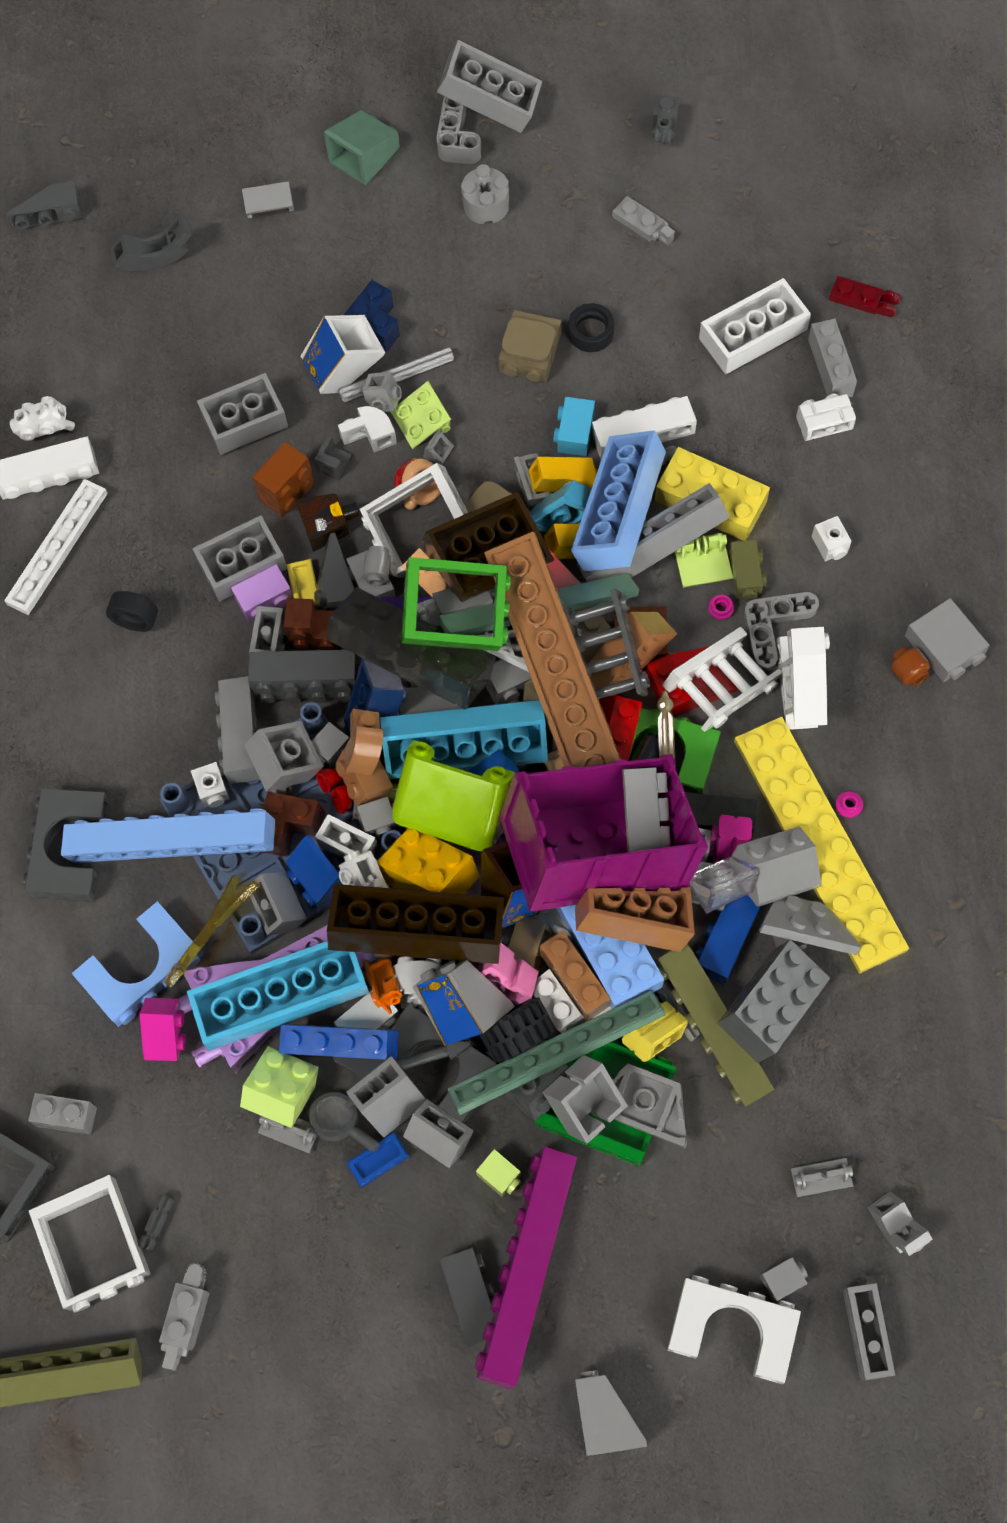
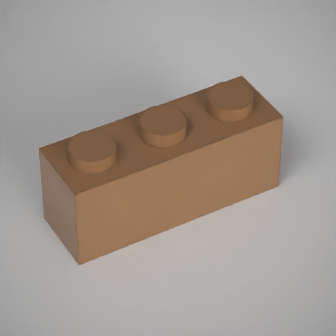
[539,930,611,1021]

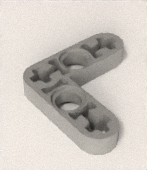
[744,592,819,672]

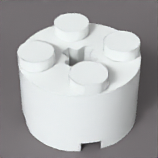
[391,957,443,1009]

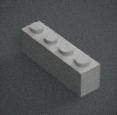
[215,676,260,784]

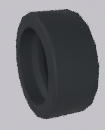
[568,303,614,352]
[106,591,158,632]

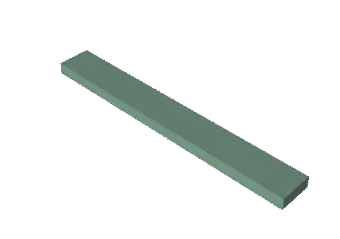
[438,573,639,635]
[448,990,665,1115]

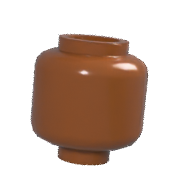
[891,647,930,687]

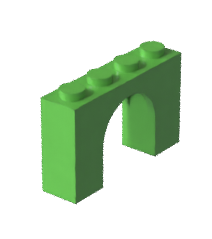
[628,708,721,794]

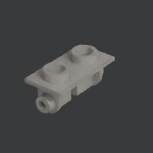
[258,1116,321,1154]
[790,1158,853,1197]

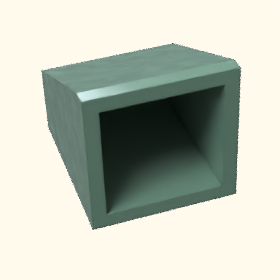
[324,110,400,185]

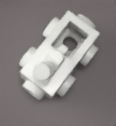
[10,396,75,441]
[339,850,389,888]

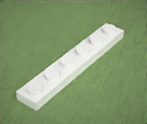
[4,479,108,615]

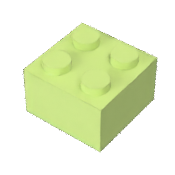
[240,1046,319,1128]

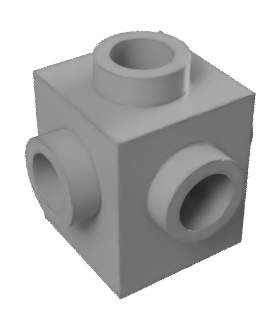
[362,371,402,412]

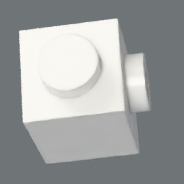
[812,516,851,562]
[191,762,229,808]

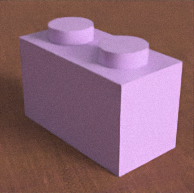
[231,564,293,622]

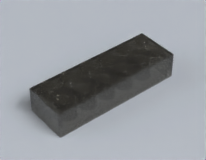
[326,587,496,710]

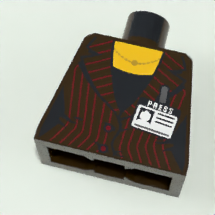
[296,493,360,552]

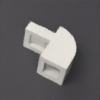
[338,406,397,452]

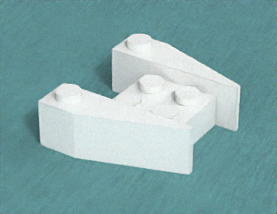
[776,627,830,730]

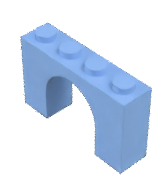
[72,901,203,1027]

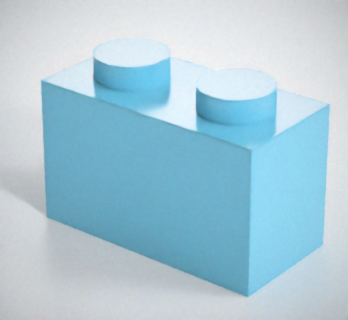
[553,397,595,456]

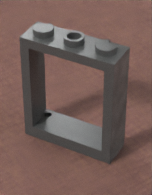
[0,1133,56,1242]

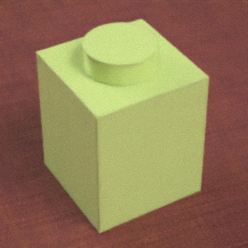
[476,1149,521,1198]

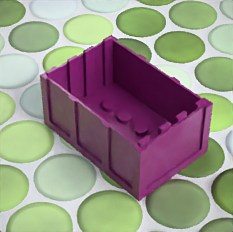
[499,754,708,912]

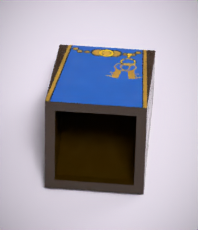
[481,841,541,928]

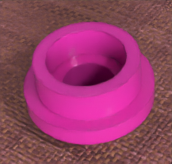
[708,595,734,620]
[836,791,863,818]

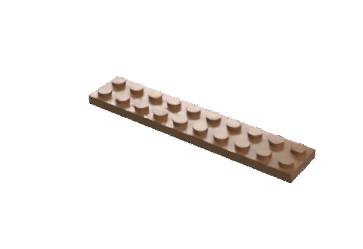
[484,532,621,768]

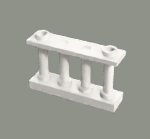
[662,627,783,732]

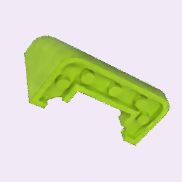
[392,740,515,852]

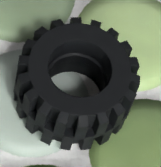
[479,997,556,1062]

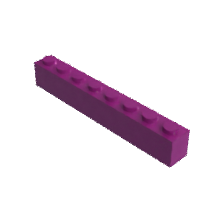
[474,1146,577,1390]

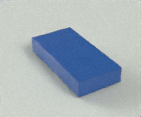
[346,1132,410,1188]

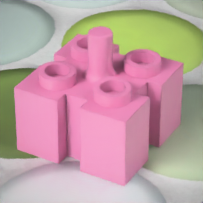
[461,943,538,1005]

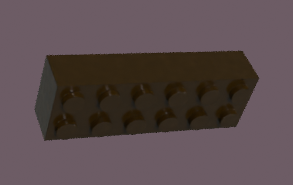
[327,884,504,964]

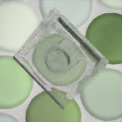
[689,856,760,914]

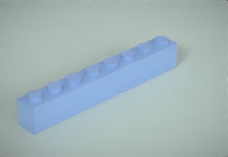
[61,808,275,863]

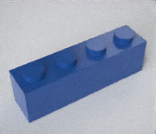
[695,876,761,984]
[279,1024,399,1060]

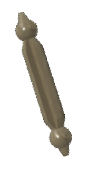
[657,691,675,759]

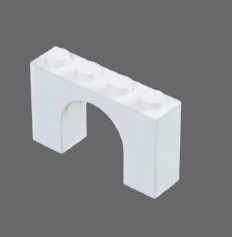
[667,1275,801,1384]

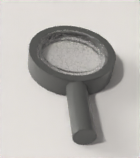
[309,1092,380,1153]

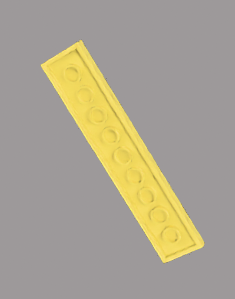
[734,717,910,974]

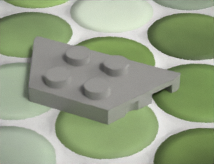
[759,895,861,955]
[612,1064,687,1148]

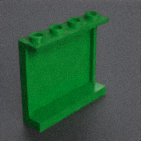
[534,1027,676,1167]

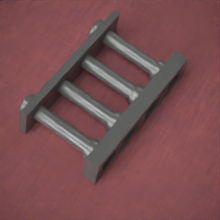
[563,589,650,699]

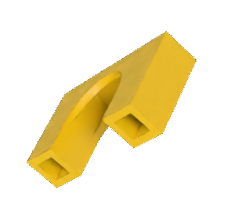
[528,457,597,559]

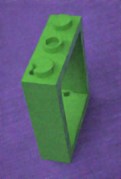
[401,557,511,651]

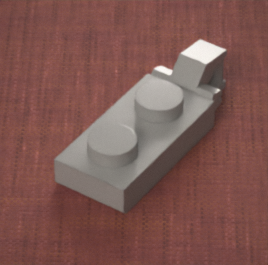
[612,196,675,246]

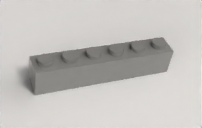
[577,483,730,582]

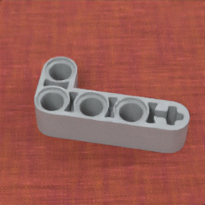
[436,96,481,164]

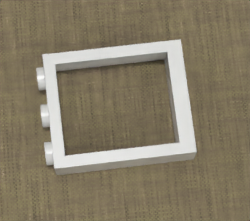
[360,463,468,578]
[29,1175,151,1313]

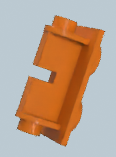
[363,957,402,1014]

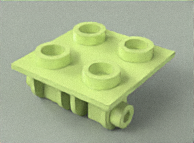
[390,381,451,449]
[675,533,733,588]

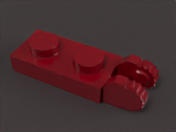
[829,276,901,317]

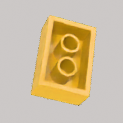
[377,828,480,894]

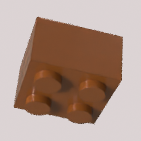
[252,442,314,517]

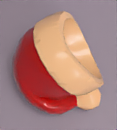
[394,458,441,510]

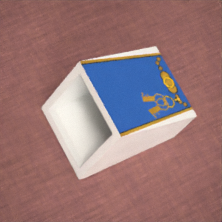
[301,315,385,394]

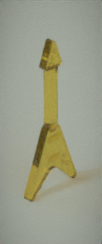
[164,875,259,987]

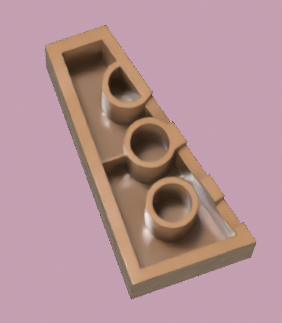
[589,612,677,696]
[575,888,695,952]

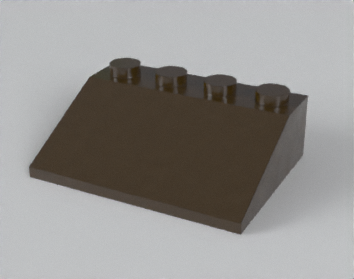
[421,492,554,602]

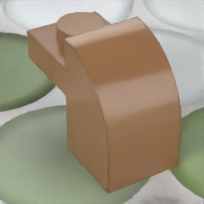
[345,709,383,775]

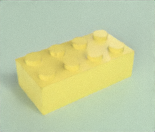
[655,447,770,541]

